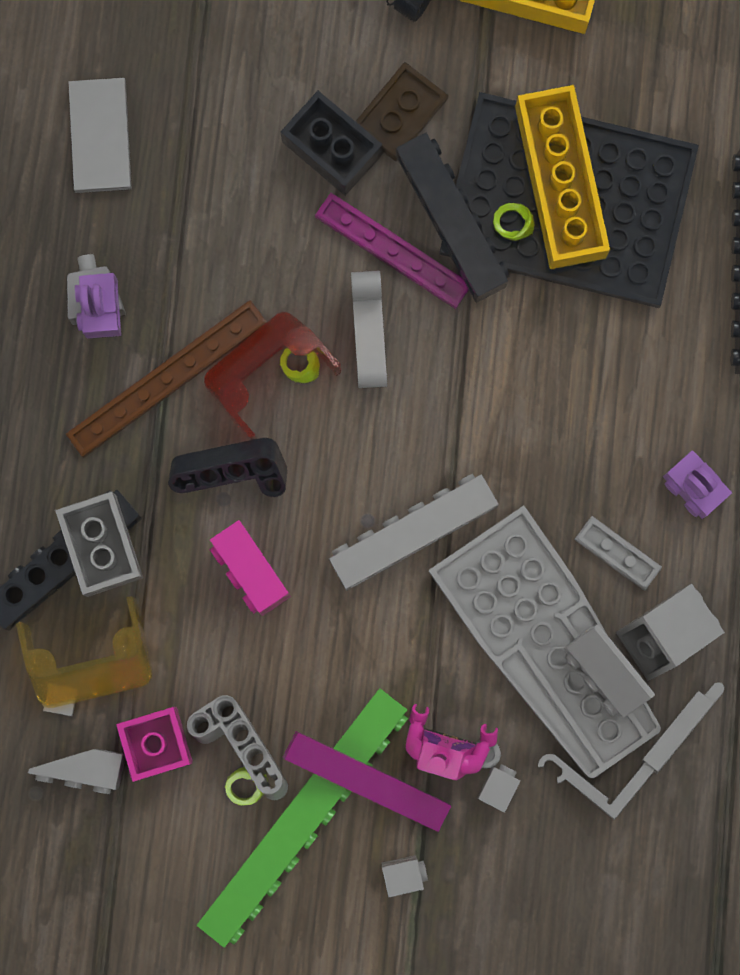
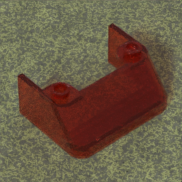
[204,312,341,440]

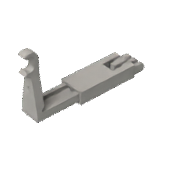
[538,682,724,820]

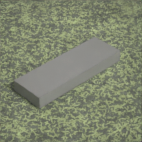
[574,516,662,591]

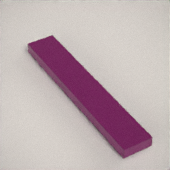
[315,192,469,309]
[283,731,451,832]

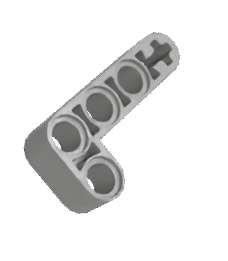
[351,271,387,388]
[187,695,288,800]

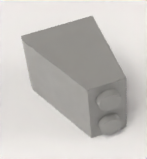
[616,584,725,681]

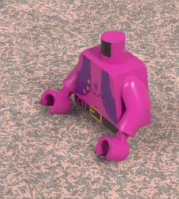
[405,704,498,780]

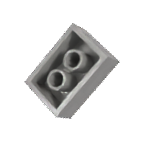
[55,492,143,597]

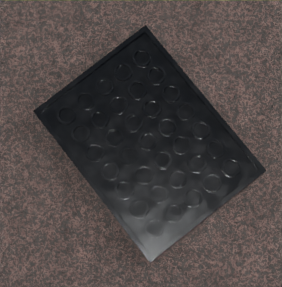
[439,92,699,308]

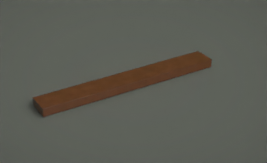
[66,300,268,458]

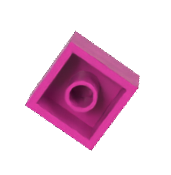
[116,707,193,782]

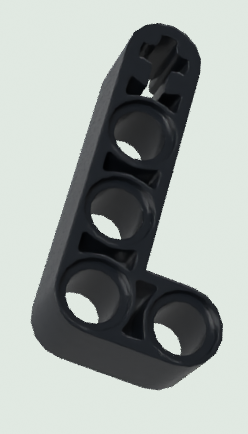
[168,438,288,497]

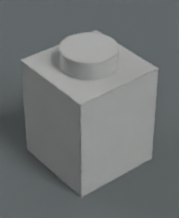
[477,764,520,813]

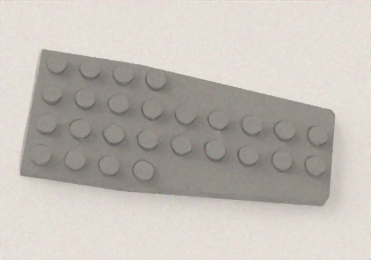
[428,505,661,778]

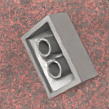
[564,624,655,718]

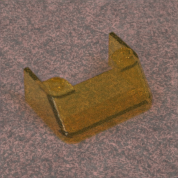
[16,596,153,708]

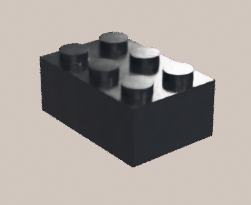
[280,90,383,196]

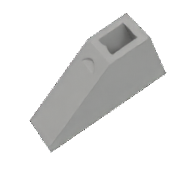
[28,749,125,794]

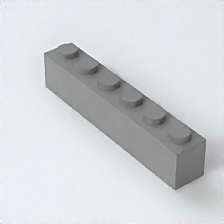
[329,474,499,591]

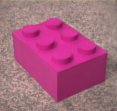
[209,520,291,616]

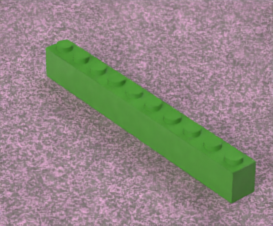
[196,688,408,948]

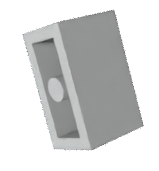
[382,855,428,897]

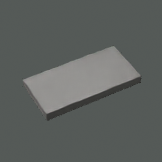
[69,78,132,193]

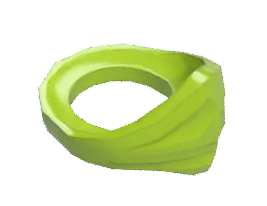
[493,203,535,241]
[280,344,320,383]
[225,767,268,805]

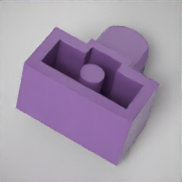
[75,273,121,339]
[663,450,732,519]

